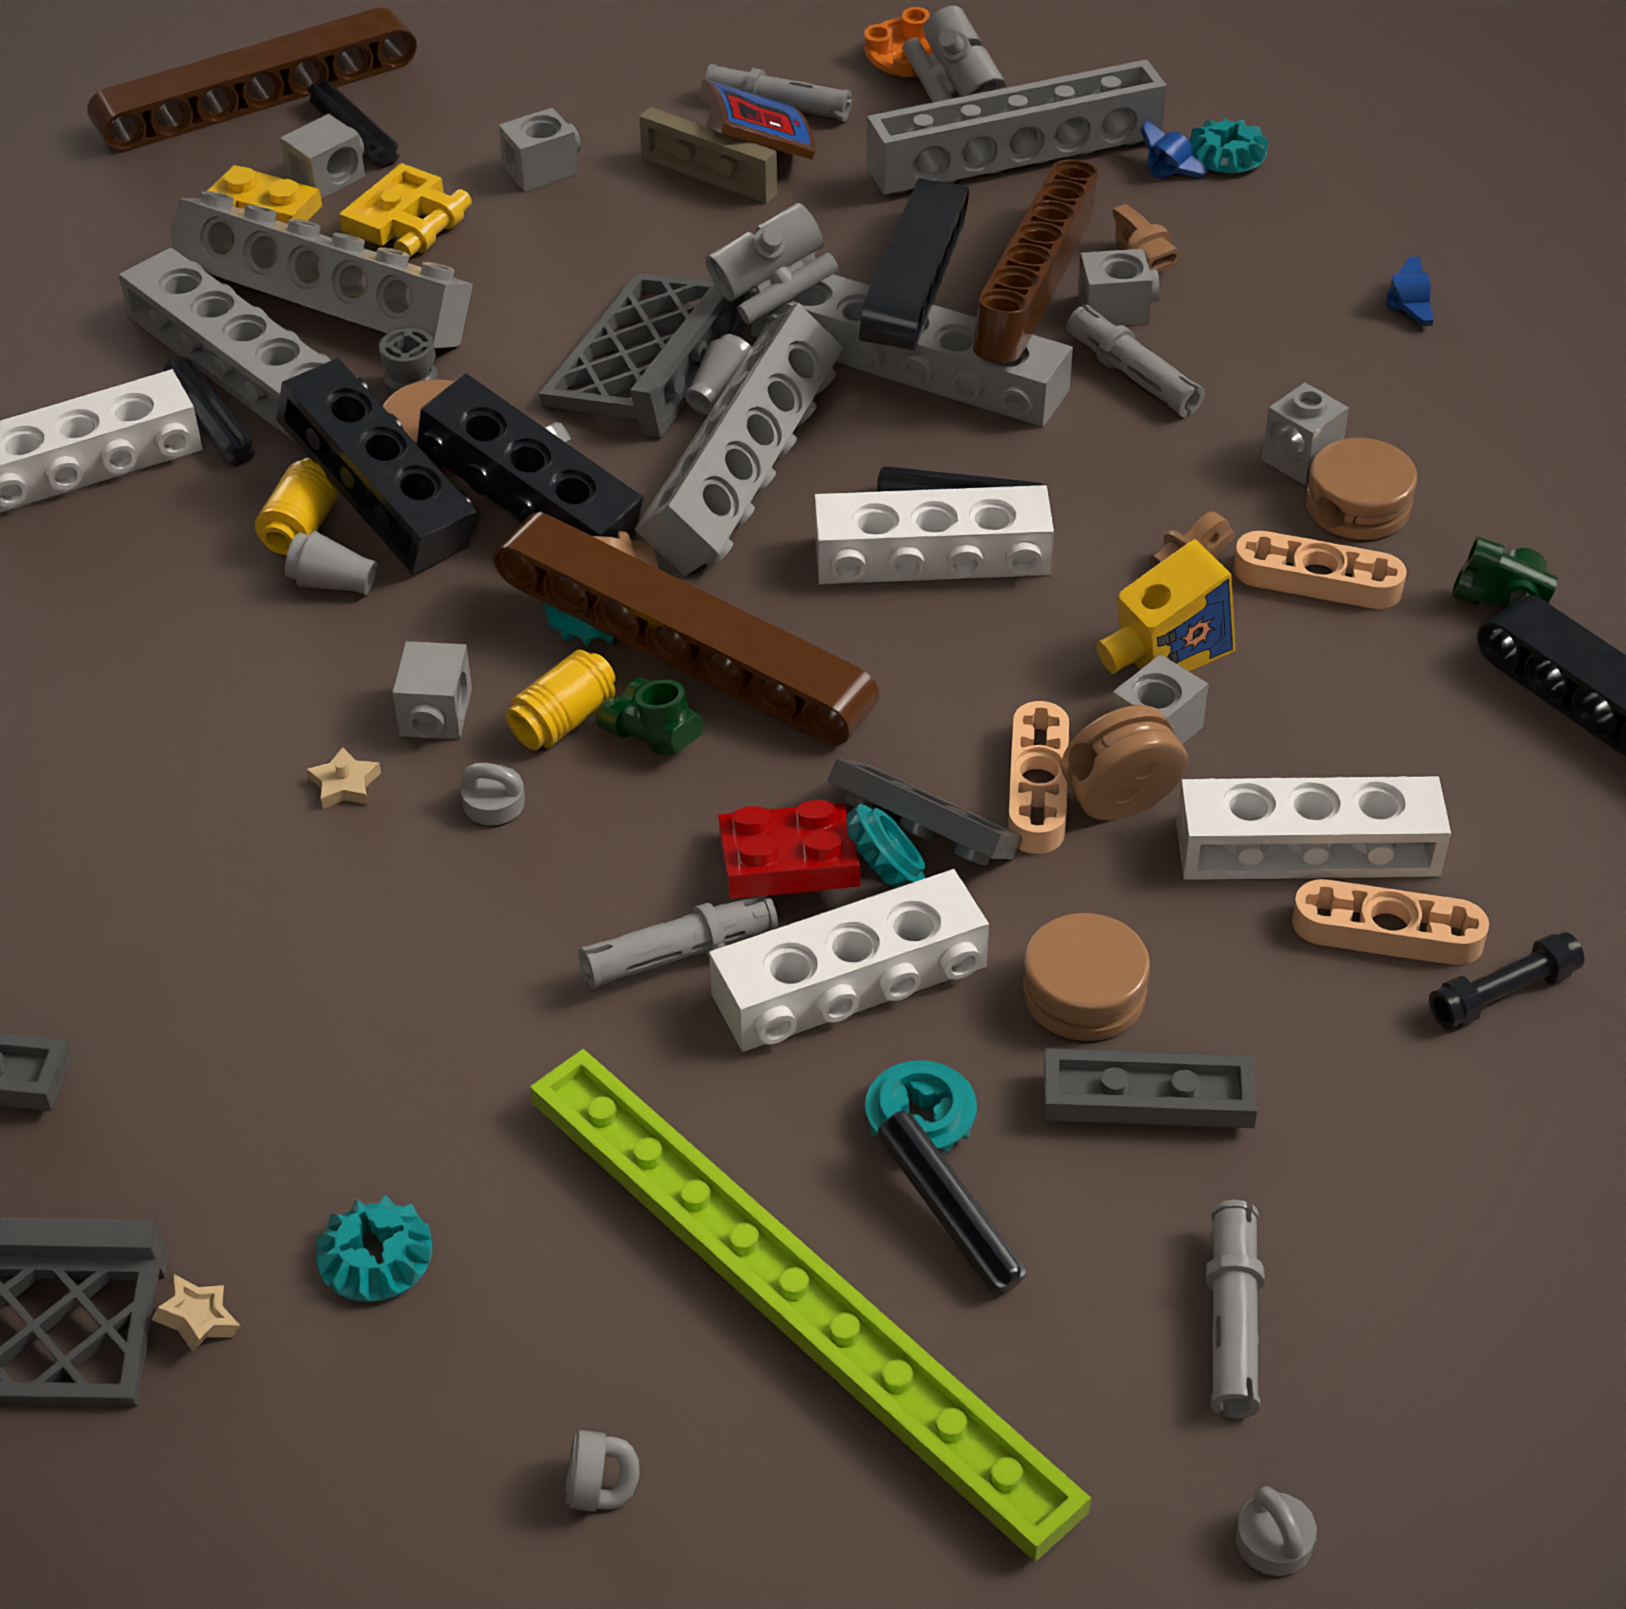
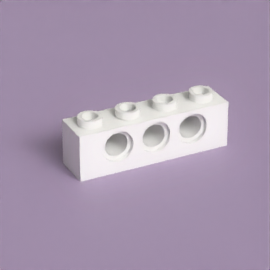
[0,369,203,513]
[815,485,1054,584]
[1176,776,1451,880]
[709,869,989,1052]

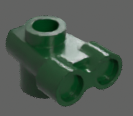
[1451,536,1558,609]
[596,677,703,755]

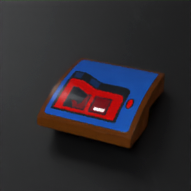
[698,79,815,160]

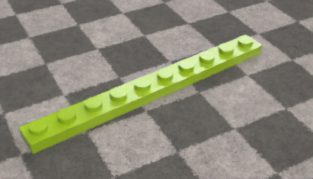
[530,1049,1091,1562]

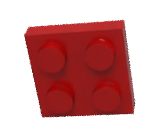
[718,800,861,899]

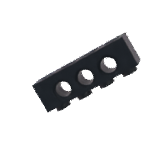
[276,358,477,575]
[417,373,643,539]

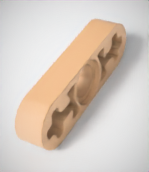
[1233,531,1406,609]
[1008,701,1069,854]
[1292,879,1489,965]

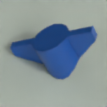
[1140,121,1209,179]
[1386,256,1434,326]

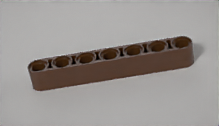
[87,7,417,151]
[973,159,1098,363]
[493,512,880,745]

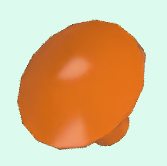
[864,7,934,77]

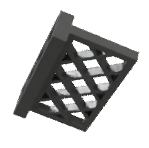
[539,273,750,438]
[0,1218,169,1407]

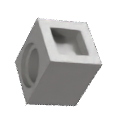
[499,107,581,192]
[280,114,365,199]
[1077,249,1160,326]
[1261,382,1349,485]
[393,641,472,740]
[1111,654,1209,744]

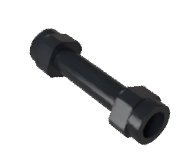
[1429,932,1585,1029]

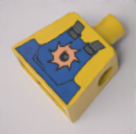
[1096,539,1236,674]

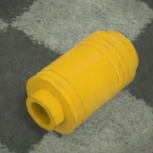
[254,458,339,555]
[505,650,615,750]

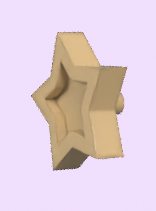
[306,747,381,809]
[151,1274,240,1352]

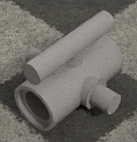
[902,6,1007,102]
[705,203,838,325]

